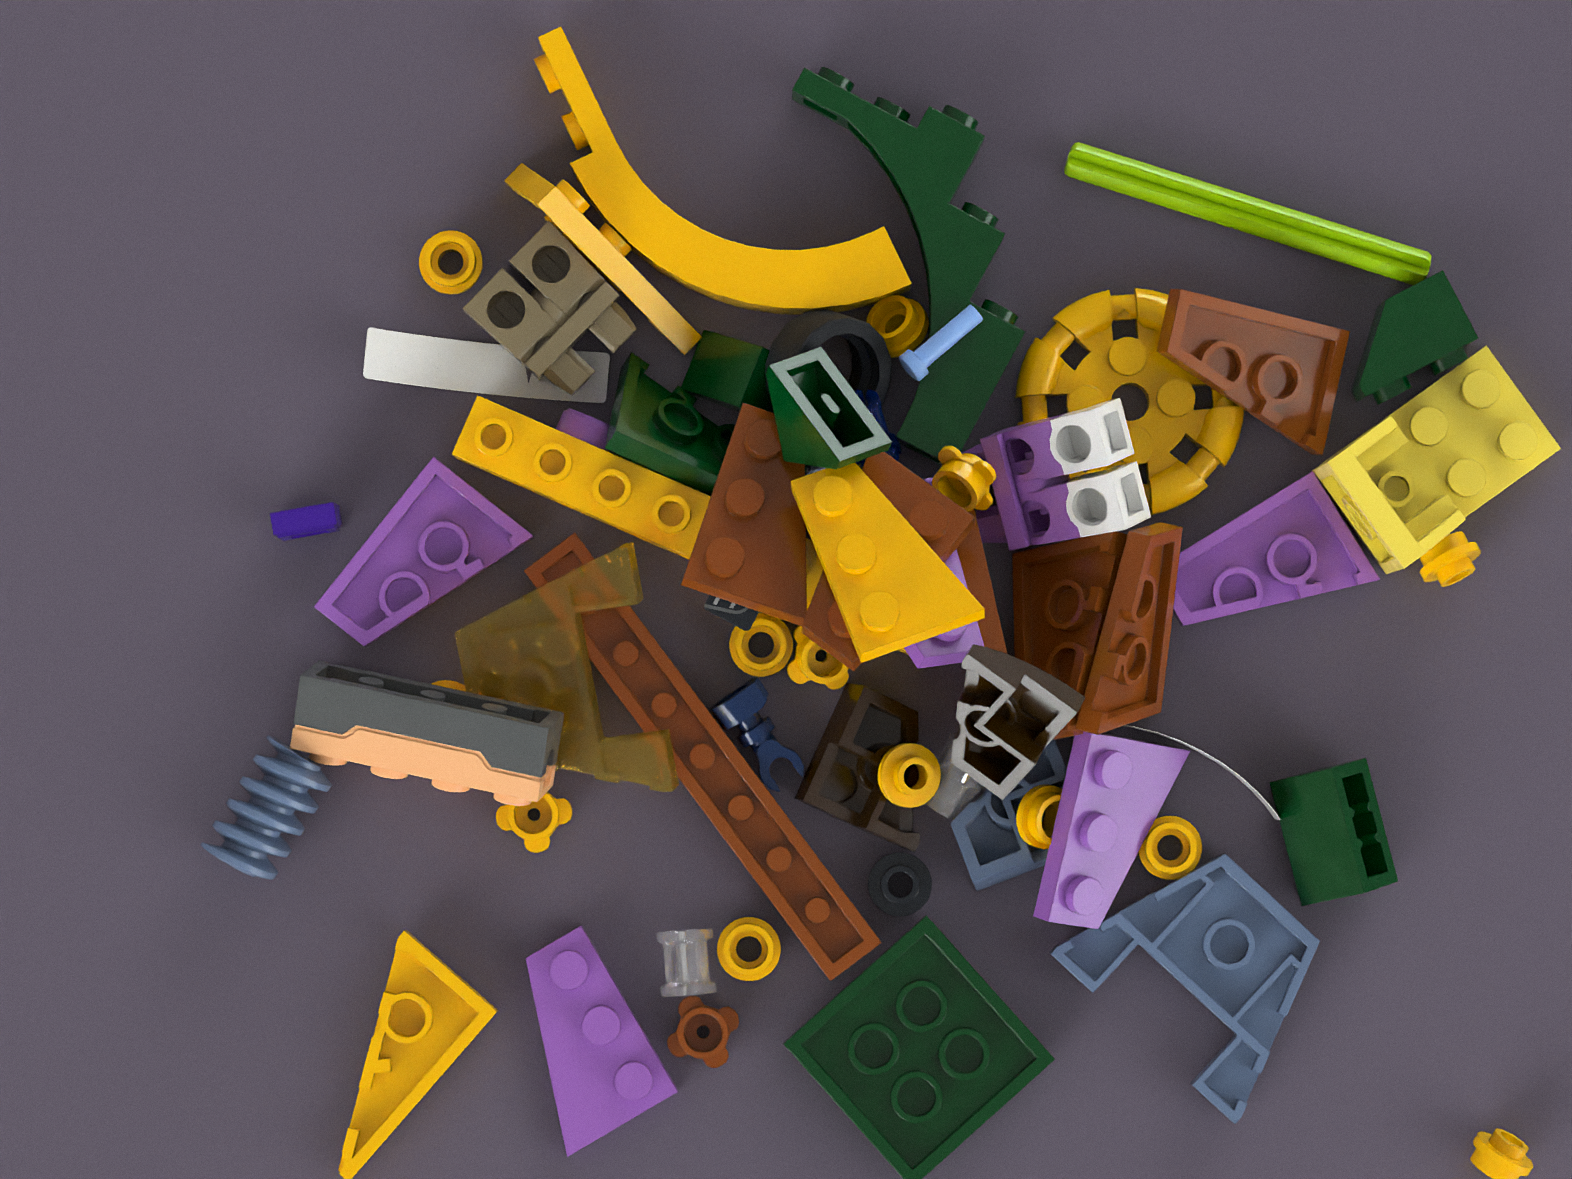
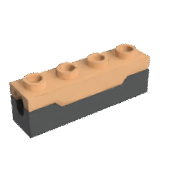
[290,660,564,806]

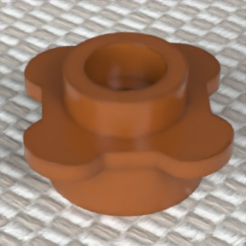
[667,996,739,1068]

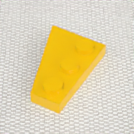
[791,463,985,663]

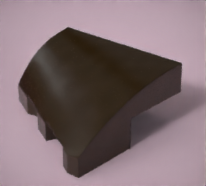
[951,644,1085,800]
[795,683,920,852]

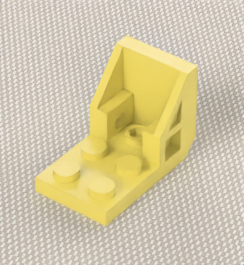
[1312,345,1561,574]

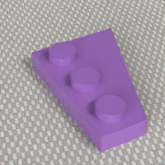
[1033,731,1190,929]
[525,925,678,1157]

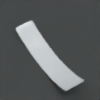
[363,327,610,403]
[1124,725,1281,820]

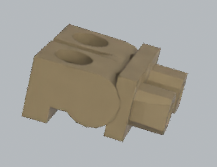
[462,221,637,396]

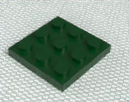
[783,915,1055,1179]

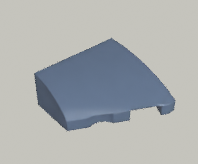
[950,740,1067,891]

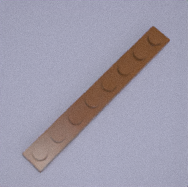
[524,532,882,981]

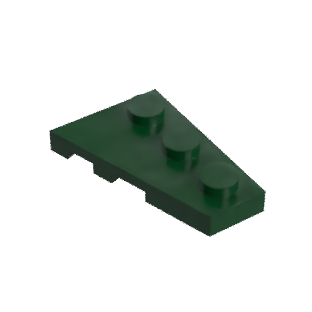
[605,352,735,496]

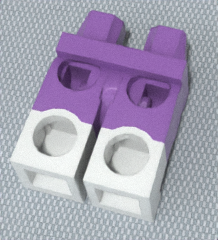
[962,398,1151,551]

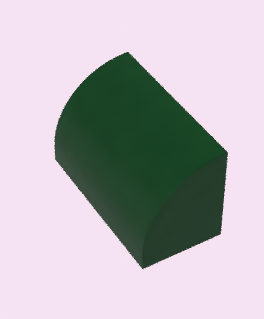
[1269,758,1398,906]

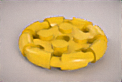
[1015,288,1244,515]

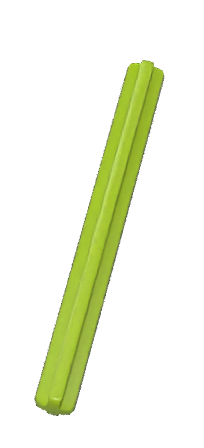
[1064,142,1431,285]

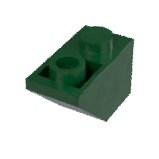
[1351,270,1478,405]

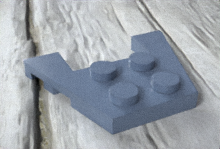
[1049,853,1320,1124]

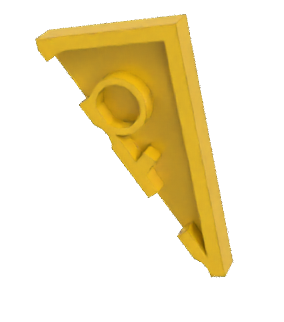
[504,163,702,355]
[338,930,499,1179]

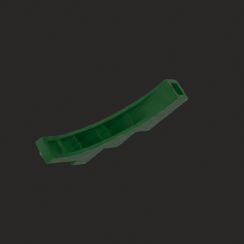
[792,67,1026,466]

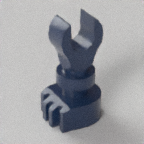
[710,677,804,792]

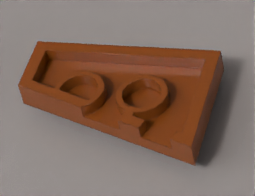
[1157,289,1350,456]
[681,403,807,626]
[802,452,975,671]
[1075,522,1183,735]
[1012,531,1127,740]

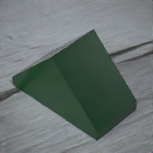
[681,330,774,413]
[766,347,892,469]

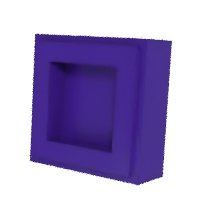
[270,502,343,541]

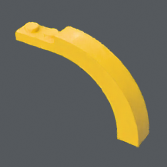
[534,26,912,315]

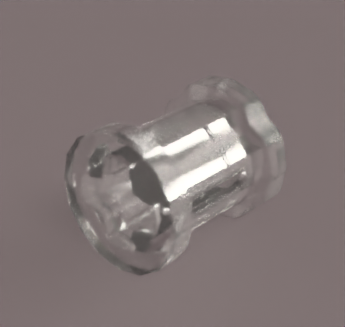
[656,928,717,997]

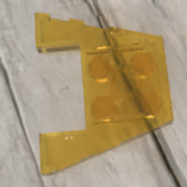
[455,542,679,792]

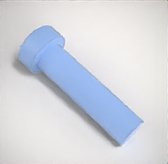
[898,304,983,381]

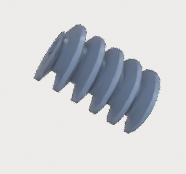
[200,735,332,880]

